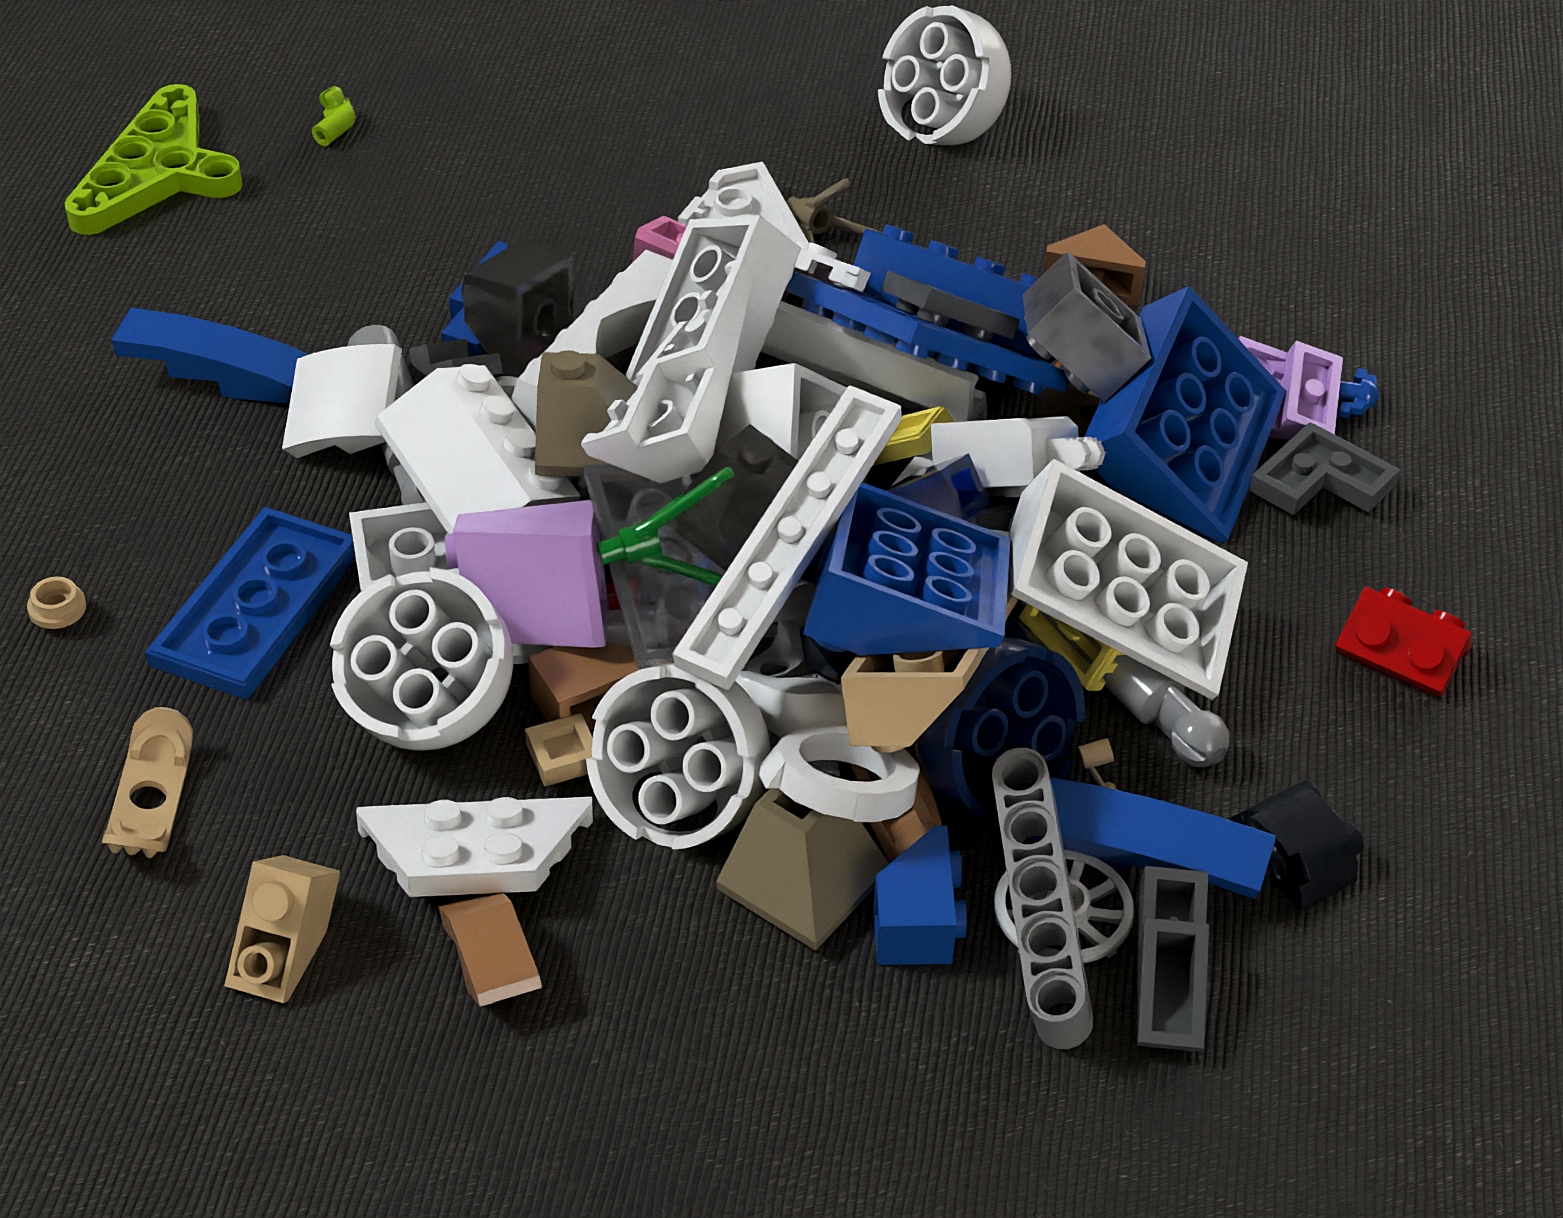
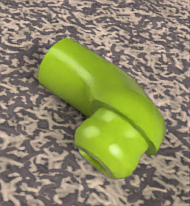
[312,86,356,146]

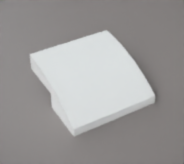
[282,344,402,458]

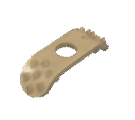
[102,707,193,858]

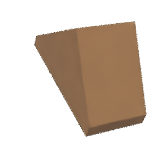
[1043,224,1146,306]

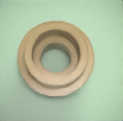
[27,577,86,629]

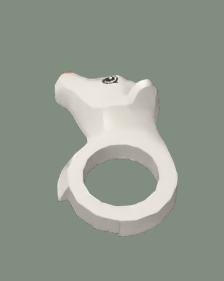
[735,671,920,822]

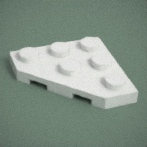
[678,162,809,245]

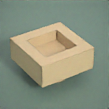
[525,713,593,787]

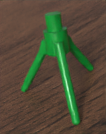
[596,467,734,587]

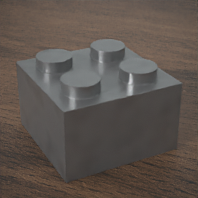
[1022,251,1151,402]

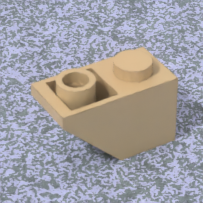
[224,855,340,1003]

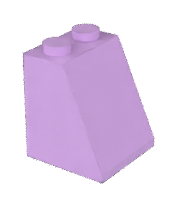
[445,499,609,648]

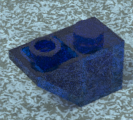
[884,453,990,521]

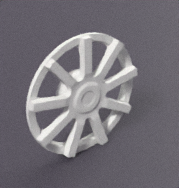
[994,849,1134,963]

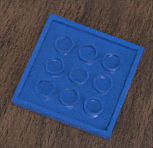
[786,271,1070,395]

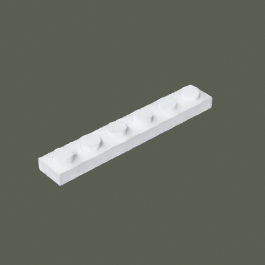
[672,385,902,690]

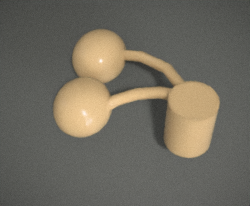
[1078,738,1120,791]

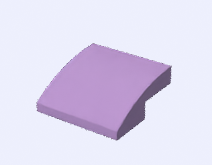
[1238,336,1343,440]

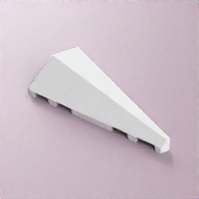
[581,257,754,483]

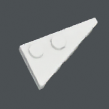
[793,240,871,292]

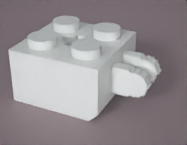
[931,416,1107,499]

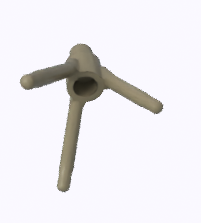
[786,179,881,244]

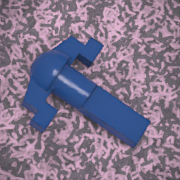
[1338,368,1379,418]

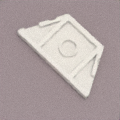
[356,797,593,897]

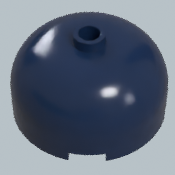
[913,637,1085,819]

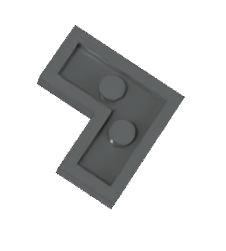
[881,271,1020,342]
[1249,422,1401,515]

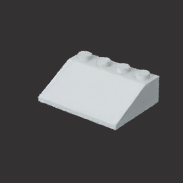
[1009,458,1248,700]

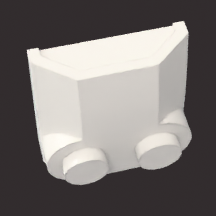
[349,502,459,591]

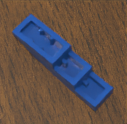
[111,308,309,404]
[1025,777,1276,899]

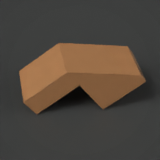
[438,893,542,1007]

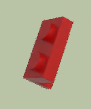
[1335,586,1472,698]

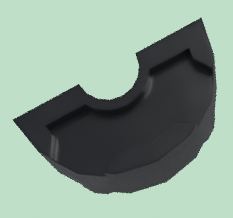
[1228,780,1364,911]

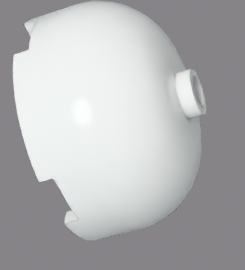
[878,5,1011,145]
[330,567,513,751]
[586,663,771,849]

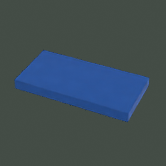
[145,507,356,700]

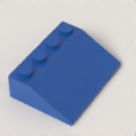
[1084,286,1287,543]
[803,482,1010,656]

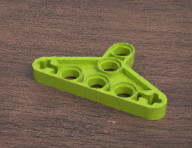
[64,84,243,235]

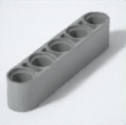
[992,748,1093,1049]

